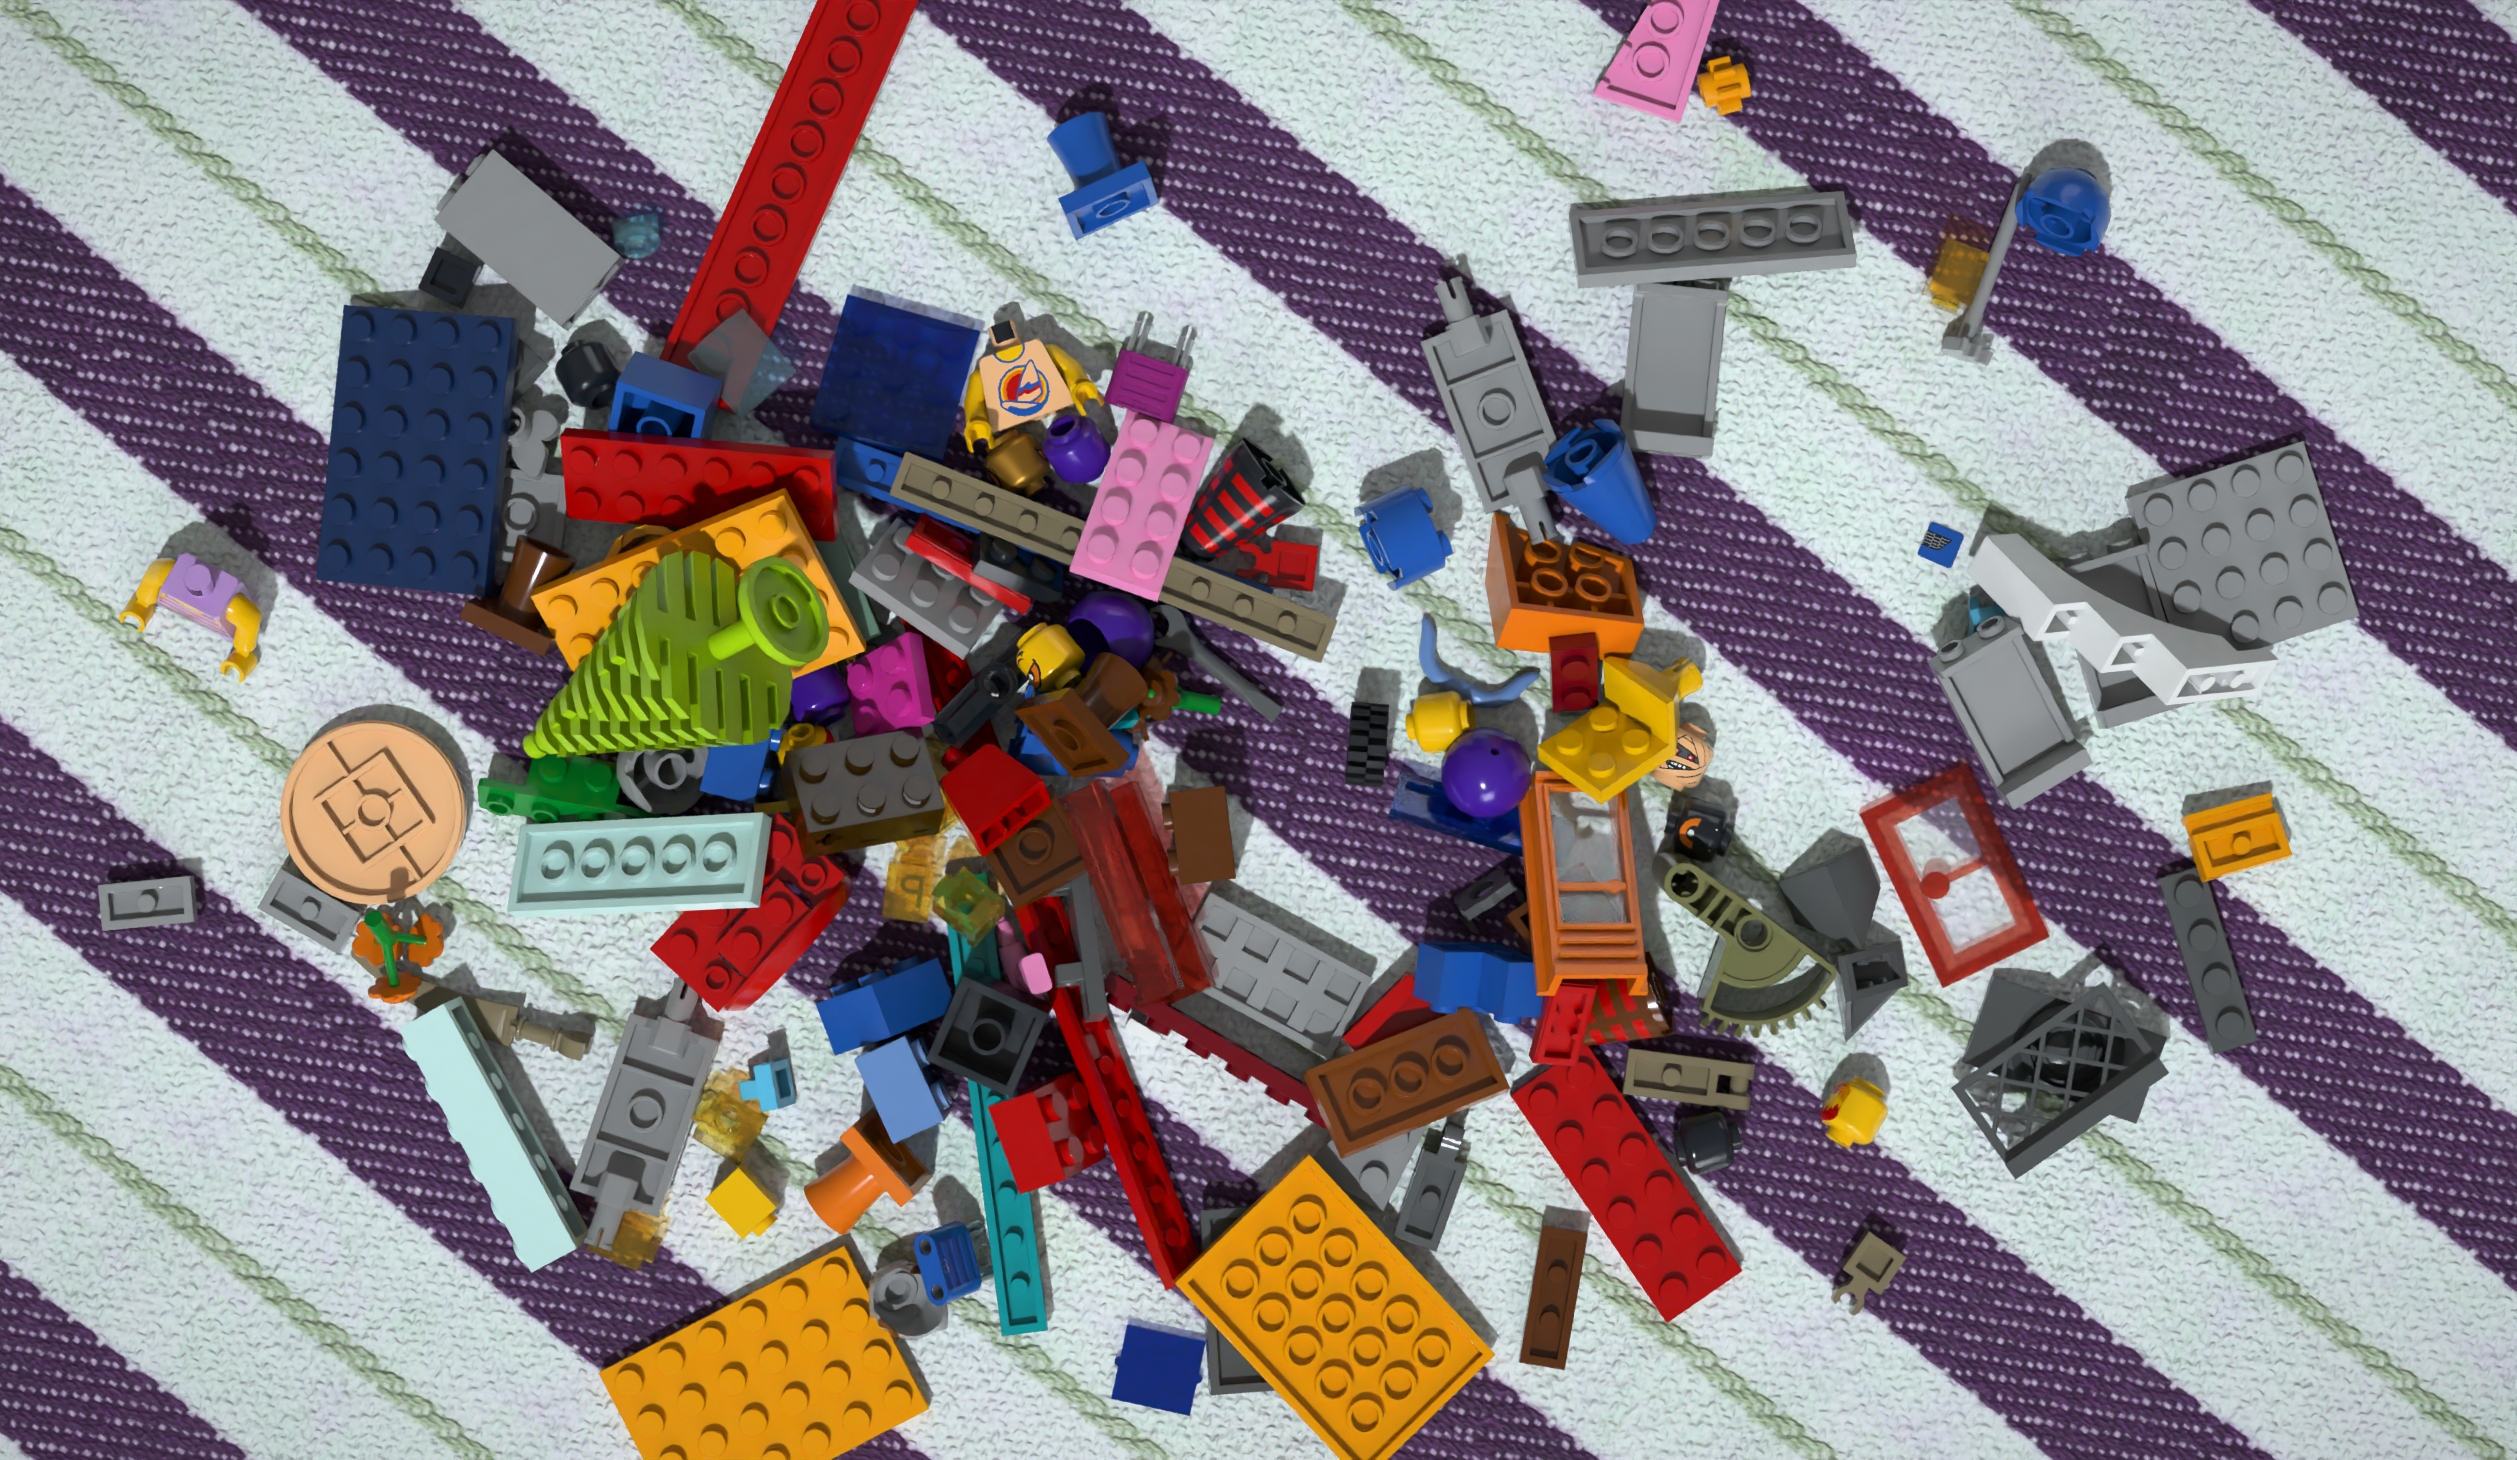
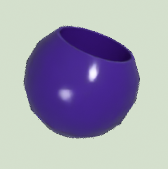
[1065,589,1155,674]
[1441,727,1531,819]

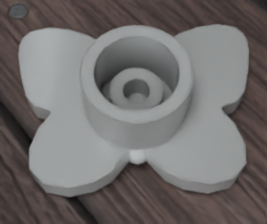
[507,398,561,480]

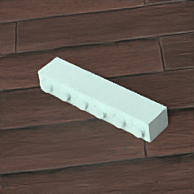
[399,996,588,1273]

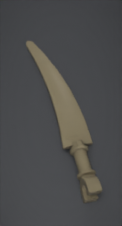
[351,949,594,1061]

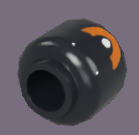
[1664,797,1736,863]

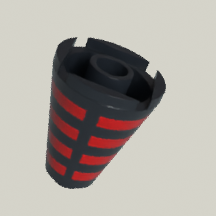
[1178,437,1306,563]

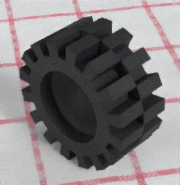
[1345,702,1389,787]

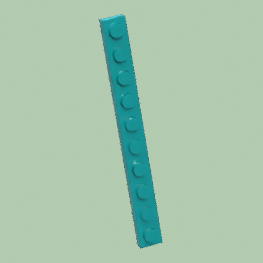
[941,873,1048,1336]

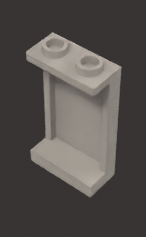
[434,149,626,331]
[1619,280,1729,460]
[2060,538,2196,729]
[1927,614,2093,810]

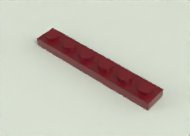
[1104,970,1327,1129]

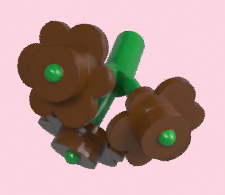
[1130,650,1221,742]

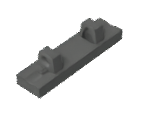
[1043,831,1108,1023]

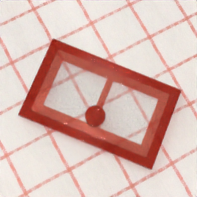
[1859,763,2050,988]

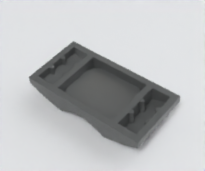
[1962,975,2167,1124]

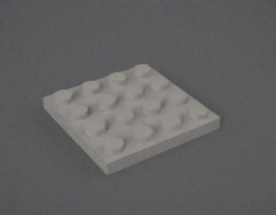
[2125,441,2360,651]

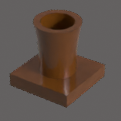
[459,535,578,657]
[1014,652,1149,779]

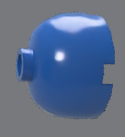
[2015,167,2112,256]

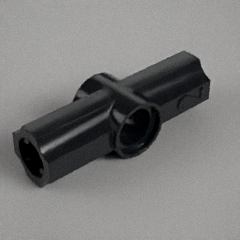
[930,627,1029,750]

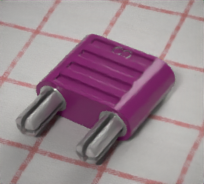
[1104,321,1194,424]

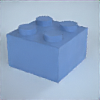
[854,1030,953,1144]

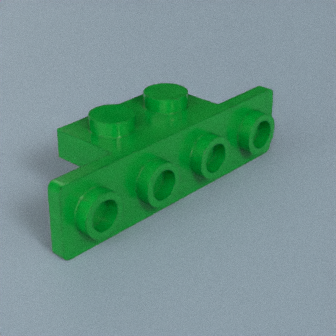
[477,754,661,824]

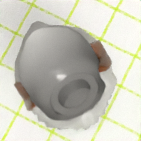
[867,1259,948,1340]

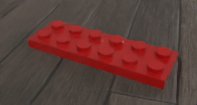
[560,428,840,542]
[1510,1046,1742,1323]

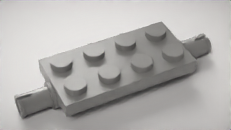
[1420,276,1560,546]
[569,978,719,1252]

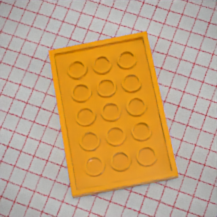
[531,488,866,679]
[1173,1153,1496,1460]
[599,1244,930,1460]

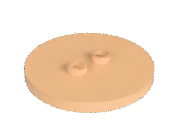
[280,720,467,905]

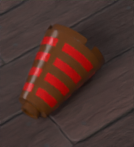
[1582,946,1676,1046]

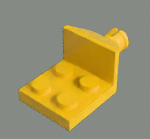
[1537,656,1703,805]

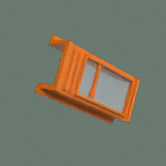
[1518,771,1649,996]

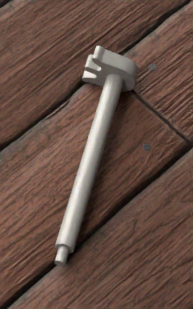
[1941,172,2033,366]

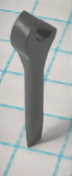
[1150,605,1283,723]

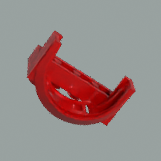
[650,811,856,1012]

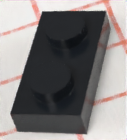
[972,532,1063,607]

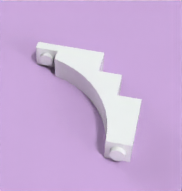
[1967,533,2279,705]

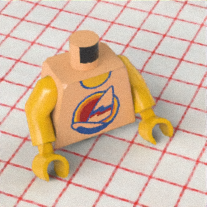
[964,320,1104,452]

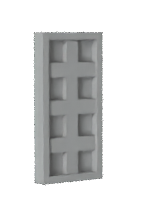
[1167,891,1373,1060]

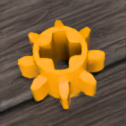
[1697,55,1751,116]

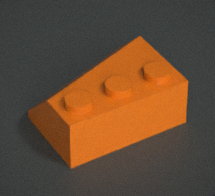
[1485,512,1645,660]

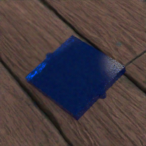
[1111,1324,1206,1416]

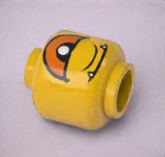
[1016,622,1085,692]

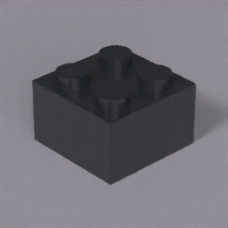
[926,967,1054,1098]

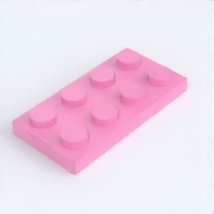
[1069,409,1215,602]

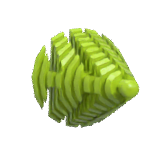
[523,550,830,759]

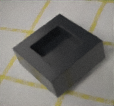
[418,247,481,309]

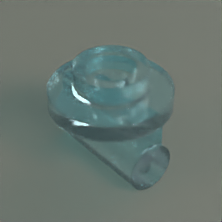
[611,213,661,258]

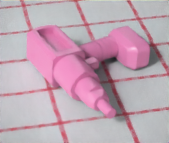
[994,907,1052,1001]

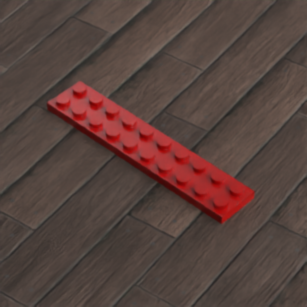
[659,0,921,416]

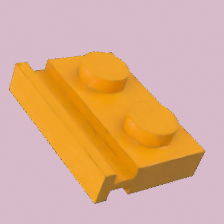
[2181,792,2293,883]

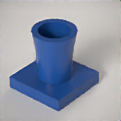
[1047,112,1159,240]

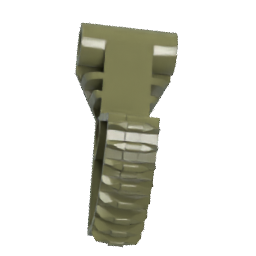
[1652,848,1837,1038]

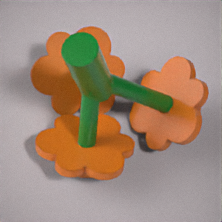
[352,910,444,1004]

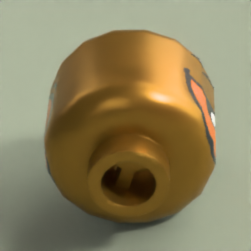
[983,429,1052,499]

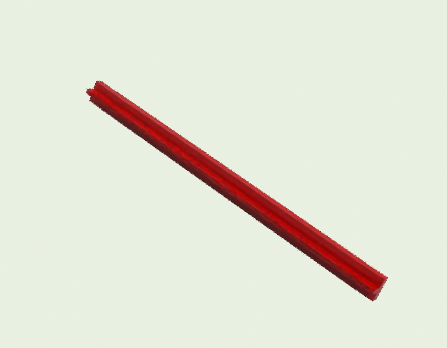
[901,618,1200,1290]

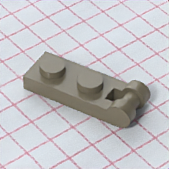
[1621,1047,1755,1110]

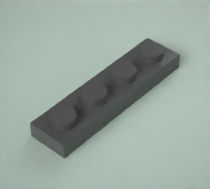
[2155,866,2258,1054]

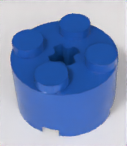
[1354,484,1453,591]

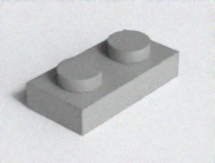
[257,868,363,954]
[98,875,198,931]

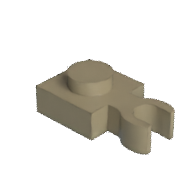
[1831,1229,1907,1316]

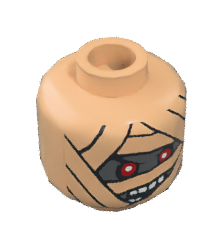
[1649,720,1714,792]

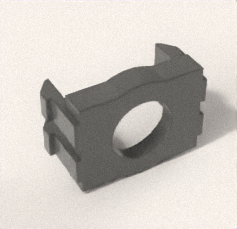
[1453,868,1525,934]

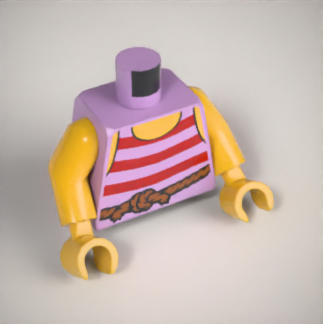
[119,551,262,683]

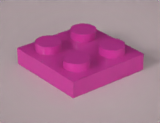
[844,632,935,738]

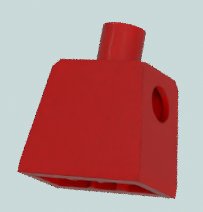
[939,744,1052,857]

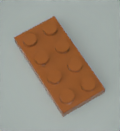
[1303,1007,1510,1159]

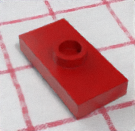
[1529,979,1598,1067]

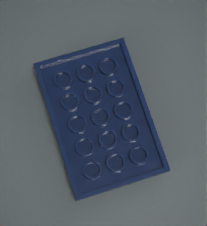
[316,305,520,597]

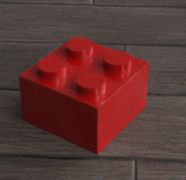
[988,1071,1107,1194]

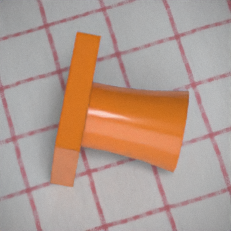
[804,1107,933,1235]

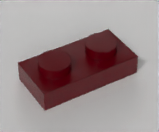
[1548,632,1599,713]

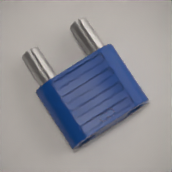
[914,1219,994,1306]

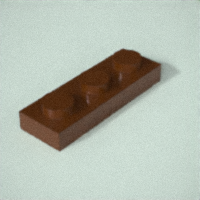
[1518,1224,1588,1370]

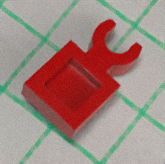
[1236,540,1318,592]

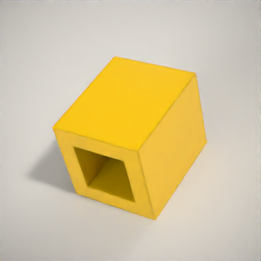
[705,1163,781,1239]

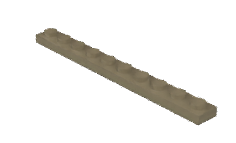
[889,452,1338,664]

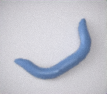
[1418,617,1539,708]

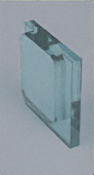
[687,308,797,420]

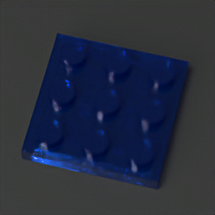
[809,294,980,464]

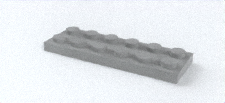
[1569,191,1857,289]

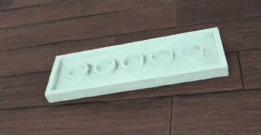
[507,812,772,918]

